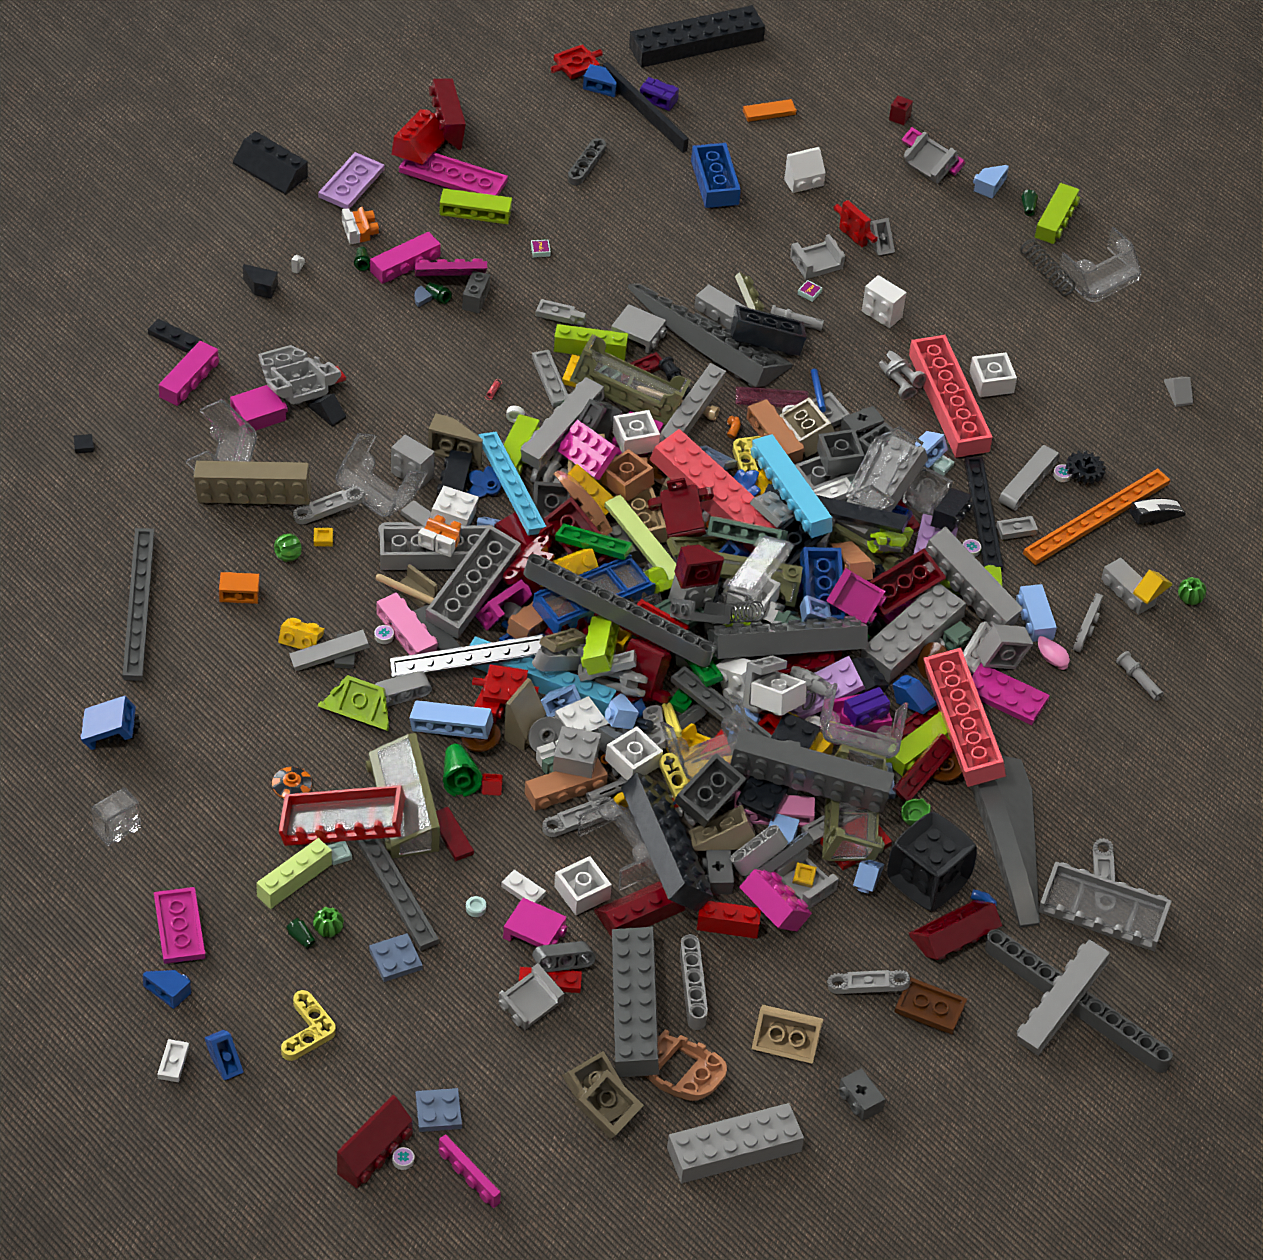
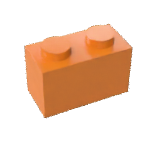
[219,572,260,604]

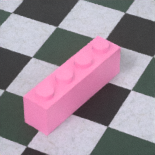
[377,593,438,655]
[734,792,815,827]

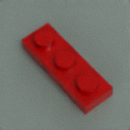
[519,967,582,993]

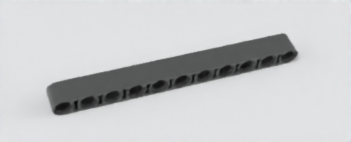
[523,554,716,667]
[985,929,1173,1073]

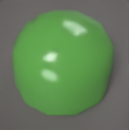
[901,798,931,826]

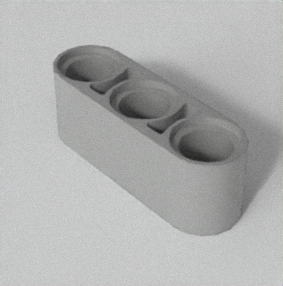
[375,671,432,707]
[730,825,788,876]

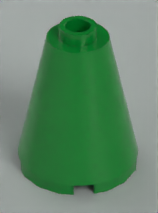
[443,744,482,797]

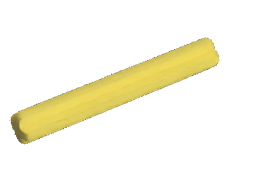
[662,703,682,738]

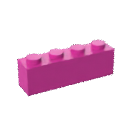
[370,232,441,284]
[158,341,219,406]

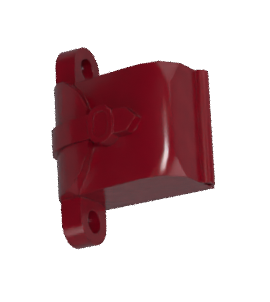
[647,478,714,539]
[494,512,559,551]
[503,535,554,603]
[609,638,672,703]

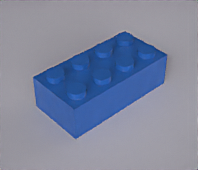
[691,143,741,208]
[800,547,845,619]

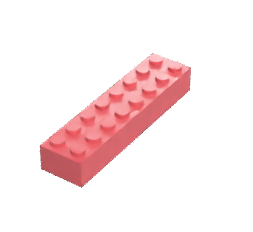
[909,335,992,458]
[649,429,781,553]
[924,648,1006,787]

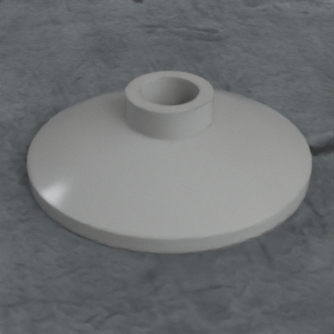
[528,717,564,752]

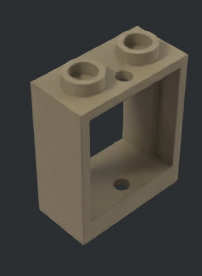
[574,1070,644,1139]

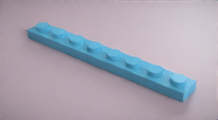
[479,432,546,535]

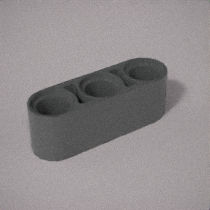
[532,941,596,972]

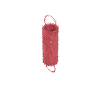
[485,379,502,400]

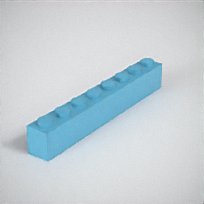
[750,434,832,538]
[469,636,617,717]

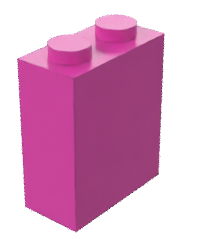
[230,385,288,434]

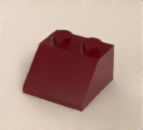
[674,544,724,589]

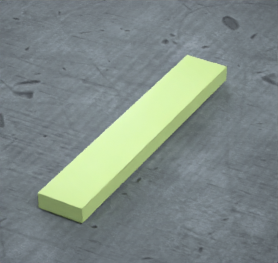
[604,495,676,580]

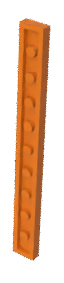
[1023,469,1170,565]

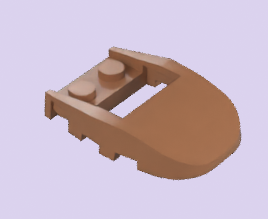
[553,471,613,536]
[645,1030,727,1101]

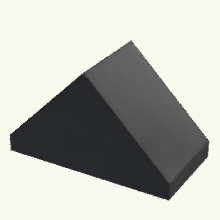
[308,393,346,427]

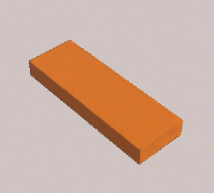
[743,99,796,122]

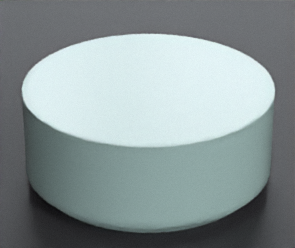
[466,896,486,917]

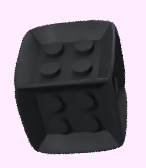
[887,812,977,911]

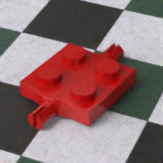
[551,44,603,79]
[834,200,878,247]
[472,664,539,704]

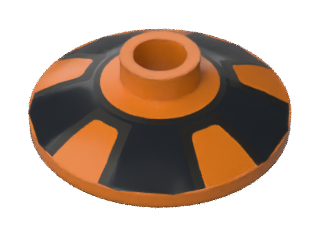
[272,767,312,799]

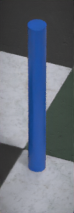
[811,369,826,413]

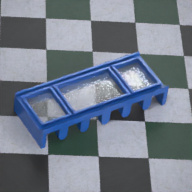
[532,554,656,633]

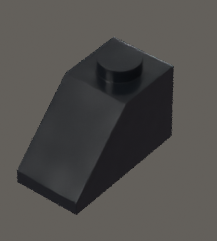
[243,264,278,299]

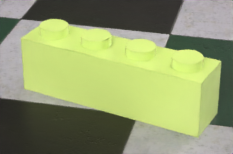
[257,838,332,909]

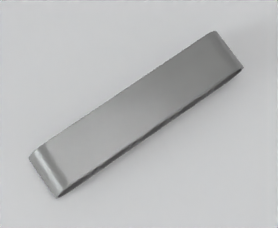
[999,445,1060,511]
[532,644,616,671]
[680,934,708,1030]

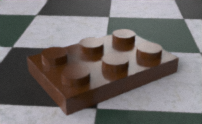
[894,977,967,1035]

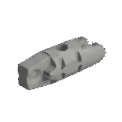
[789,666,836,696]

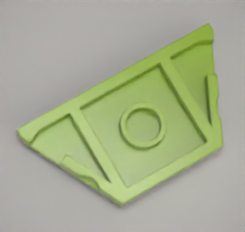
[318,675,389,731]

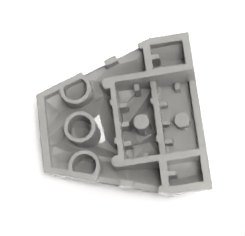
[258,345,341,404]

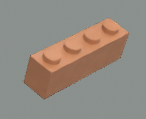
[746,399,805,463]
[830,541,875,580]
[506,596,566,639]
[525,757,608,811]

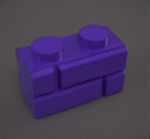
[640,77,679,111]
[843,687,890,727]

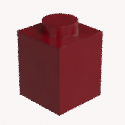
[889,95,913,126]

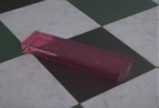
[735,387,808,407]

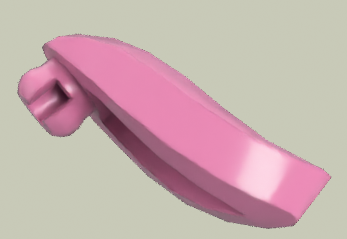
[1038,636,1070,670]

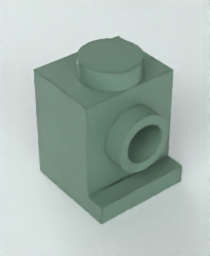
[943,621,973,651]

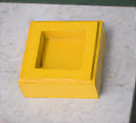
[314,528,333,546]
[792,862,817,888]

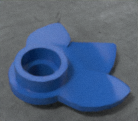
[467,466,501,498]
[733,469,761,497]

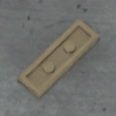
[539,628,587,653]

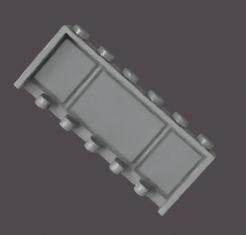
[1039,861,1171,952]

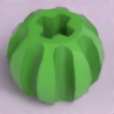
[274,534,302,562]
[1178,577,1206,605]
[313,907,344,937]

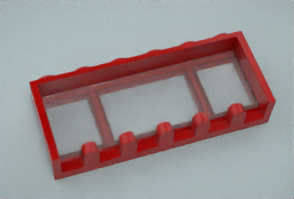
[278,785,406,846]

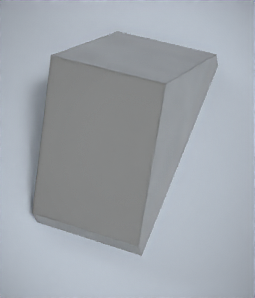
[869,218,895,255]
[1164,377,1193,407]

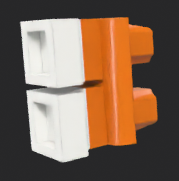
[342,207,379,245]
[418,515,461,557]

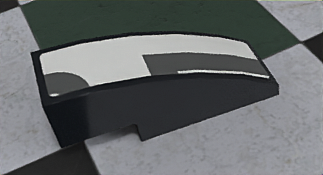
[1129,498,1186,525]

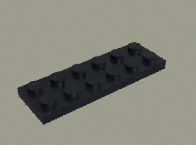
[736,713,821,820]

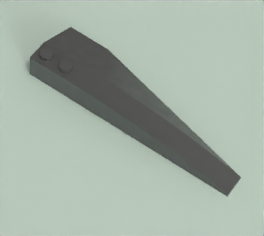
[628,283,793,388]
[970,755,1040,928]

